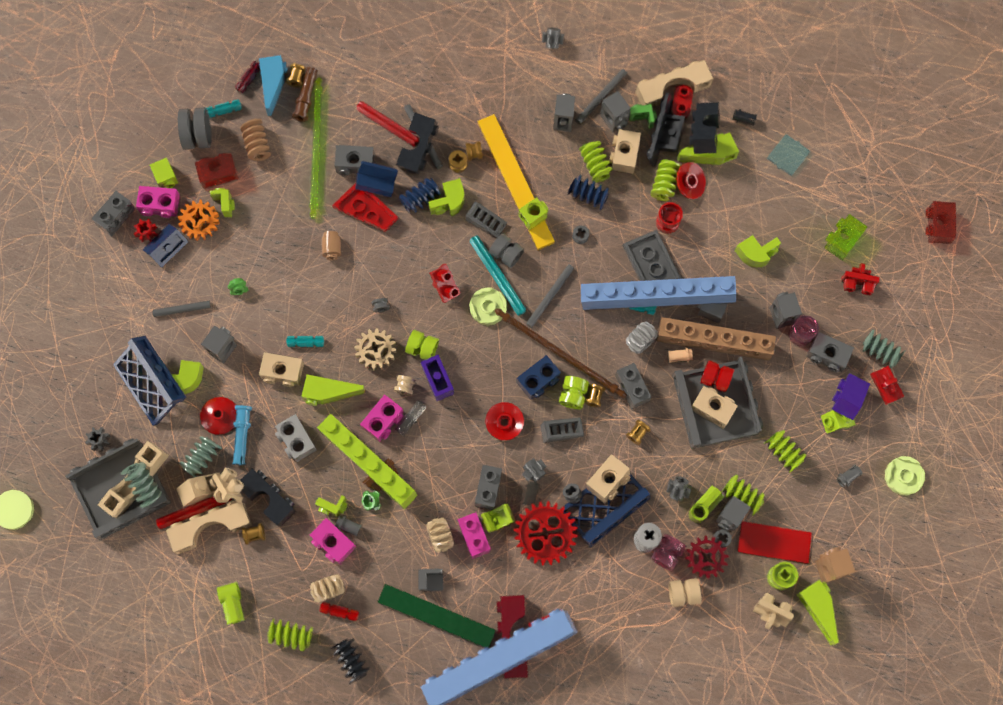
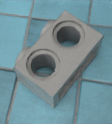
[275,414,317,462]

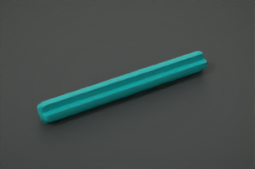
[470,235,526,316]

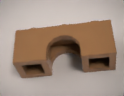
[815,547,856,583]

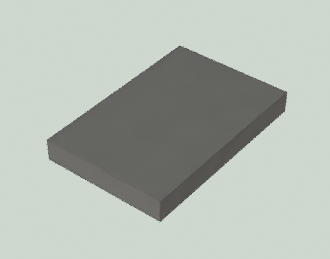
[622,230,681,281]

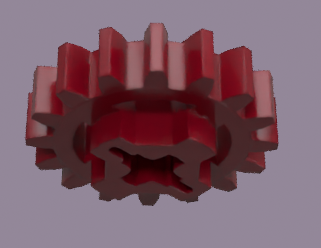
[685,535,729,579]

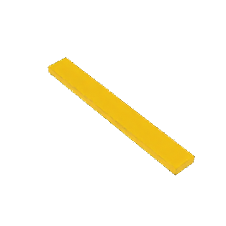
[478,114,555,251]

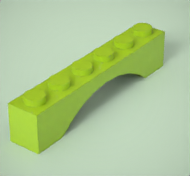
[317,414,418,510]

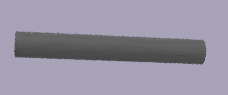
[153,300,211,317]

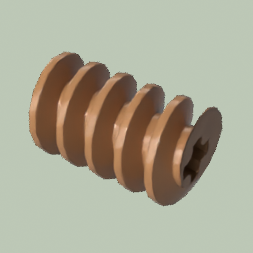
[240,119,271,161]

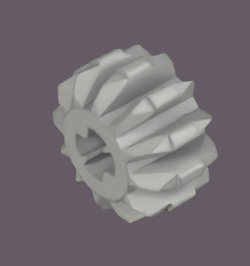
[626,321,658,354]

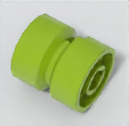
[405,329,439,360]
[559,376,589,410]
[767,562,798,590]

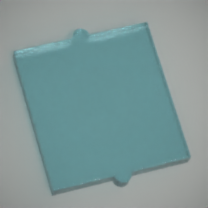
[767,134,810,176]

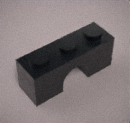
[689,102,720,154]
[396,112,439,175]
[240,468,296,528]

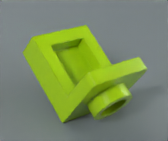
[210,188,235,217]
[821,410,856,434]
[315,495,348,517]
[481,504,516,532]

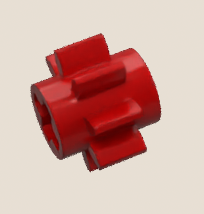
[133,219,157,243]

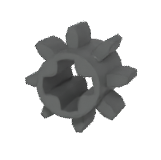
[542,27,564,49]
[85,427,111,451]
[522,458,546,482]
[667,476,692,501]

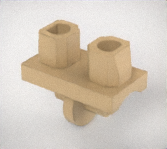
[212,467,244,503]
[753,593,794,629]

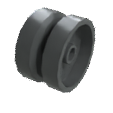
[177,107,212,150]

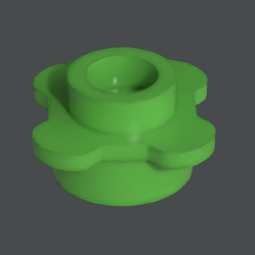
[228,278,248,295]
[362,491,381,510]

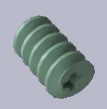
[862,329,906,369]
[180,436,222,477]
[121,462,162,508]

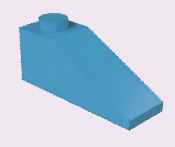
[259,55,288,116]

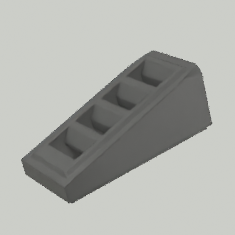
[466,201,507,238]
[540,417,584,443]

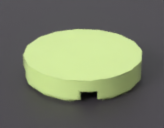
[469,287,507,326]
[885,456,925,496]
[0,490,34,530]

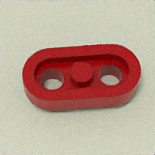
[672,84,693,119]

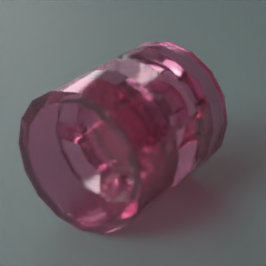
[789,315,819,346]
[650,534,686,571]

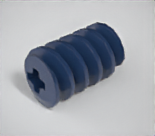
[567,174,609,210]
[399,177,442,214]

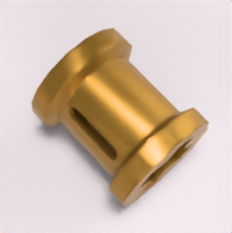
[286,63,306,88]
[584,384,605,408]
[626,419,651,445]
[242,523,266,545]

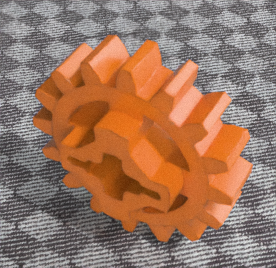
[178,200,220,241]

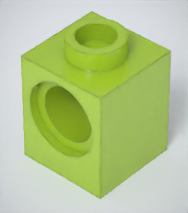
[150,157,179,189]
[518,197,548,230]

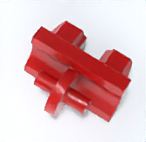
[841,263,880,296]
[429,264,461,303]
[870,366,905,405]

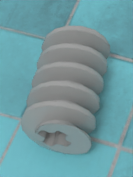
[634,523,662,553]

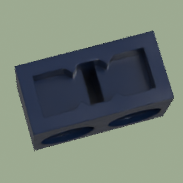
[516,355,561,400]

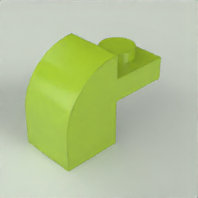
[428,178,464,217]
[735,235,781,268]
[171,360,204,394]

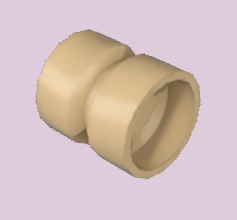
[669,578,701,607]

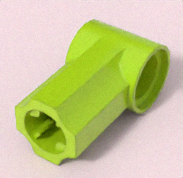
[688,486,725,523]
[217,582,245,625]

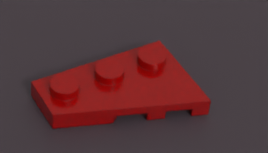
[332,183,398,232]

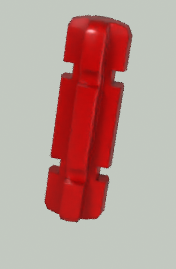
[320,602,359,621]

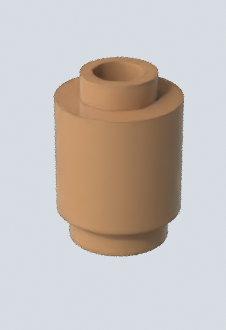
[322,231,341,260]

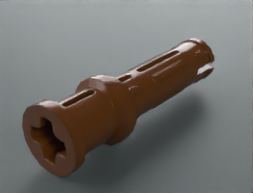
[292,67,318,122]

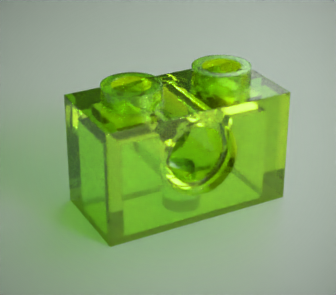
[824,214,868,261]

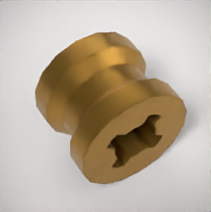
[465,141,483,161]
[449,150,468,173]

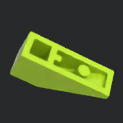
[301,375,365,406]
[796,580,839,645]

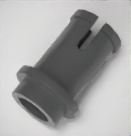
[836,464,863,488]
[335,516,362,536]

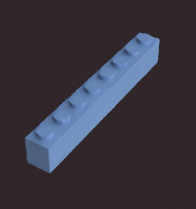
[581,276,736,310]
[421,609,578,705]

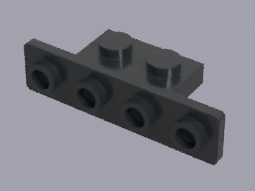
[647,93,686,166]

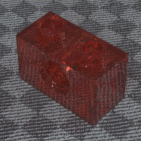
[195,153,239,189]
[925,201,956,244]

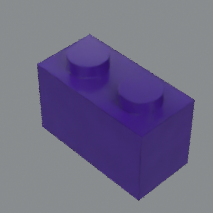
[421,355,454,402]
[832,373,870,420]

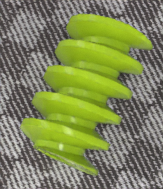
[579,141,613,183]
[651,159,681,201]
[763,430,806,473]
[721,474,765,516]
[268,618,313,651]

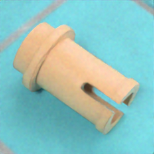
[668,347,693,363]

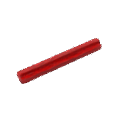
[356,101,419,147]
[156,496,232,529]

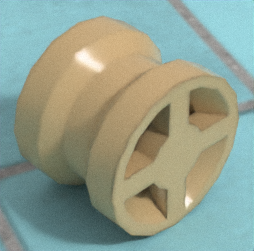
[394,375,416,396]

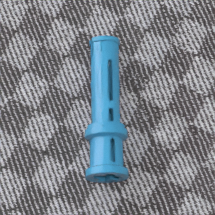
[232,405,252,465]

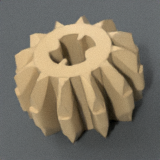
[427,517,454,553]
[310,575,345,602]

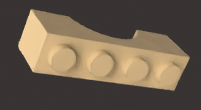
[635,60,713,108]
[98,441,169,518]
[166,500,252,555]

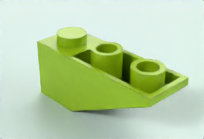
[677,132,739,165]

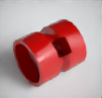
[656,202,683,234]
[700,360,734,393]

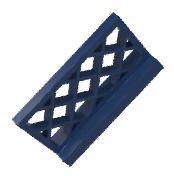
[113,336,186,426]
[563,474,650,548]

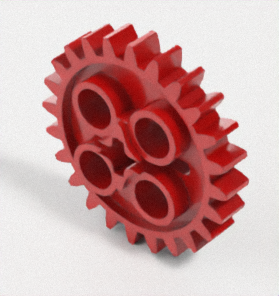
[514,500,578,566]

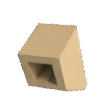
[176,472,220,507]

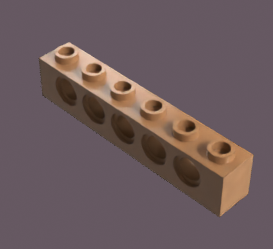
[656,317,776,360]

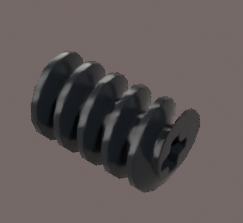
[330,638,370,685]

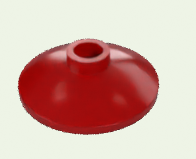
[677,162,706,199]
[200,397,236,435]
[485,402,524,441]

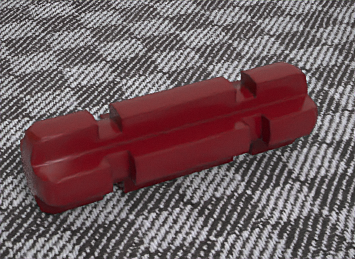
[235,61,261,93]

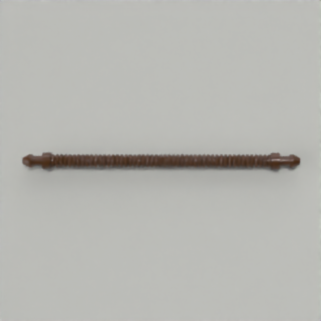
[494,308,627,398]

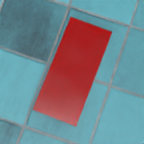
[738,521,812,564]

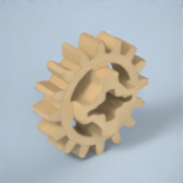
[354,328,397,371]

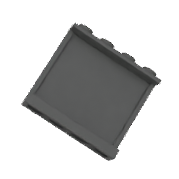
[672,357,763,449]
[65,439,171,541]

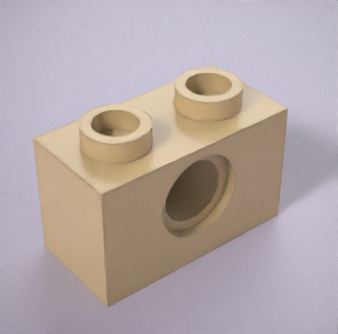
[610,129,641,174]
[259,353,304,387]
[692,386,738,429]
[586,454,630,503]

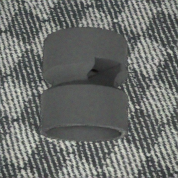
[489,233,525,268]

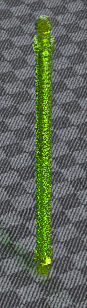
[309,77,323,219]

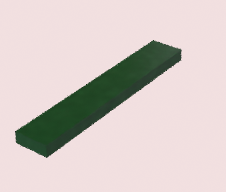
[377,584,496,648]

